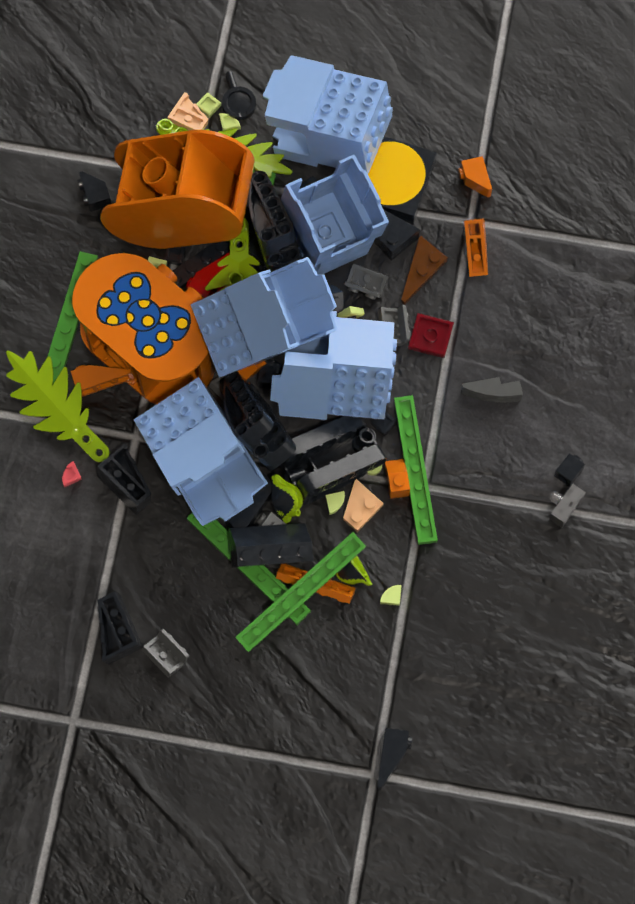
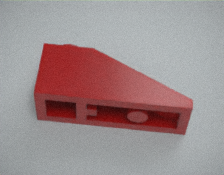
[186,252,230,298]

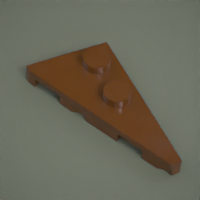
[401,236,448,305]

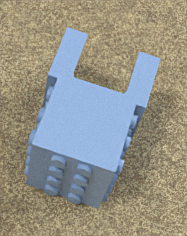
[263,55,393,174]
[281,154,389,275]
[191,257,337,378]
[270,311,397,420]
[134,377,268,526]

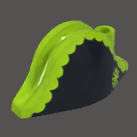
[272,474,303,524]
[336,556,372,586]

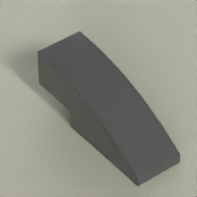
[461,377,523,403]

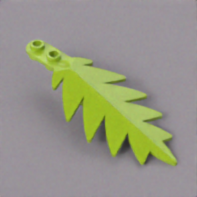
[156,119,292,178]
[205,218,260,291]
[6,351,110,462]

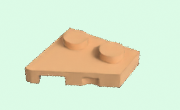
[168,92,209,131]
[343,479,384,532]

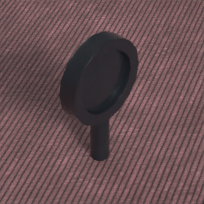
[222,71,256,120]

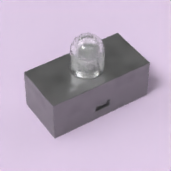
[549,484,586,528]

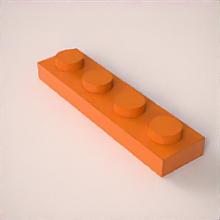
[276,564,356,604]

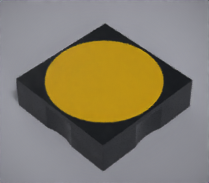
[368,136,437,225]

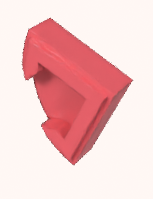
[62,461,82,487]

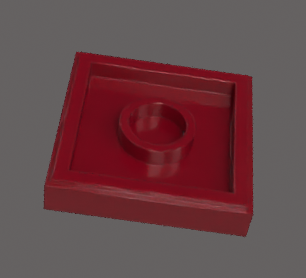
[408,313,454,358]

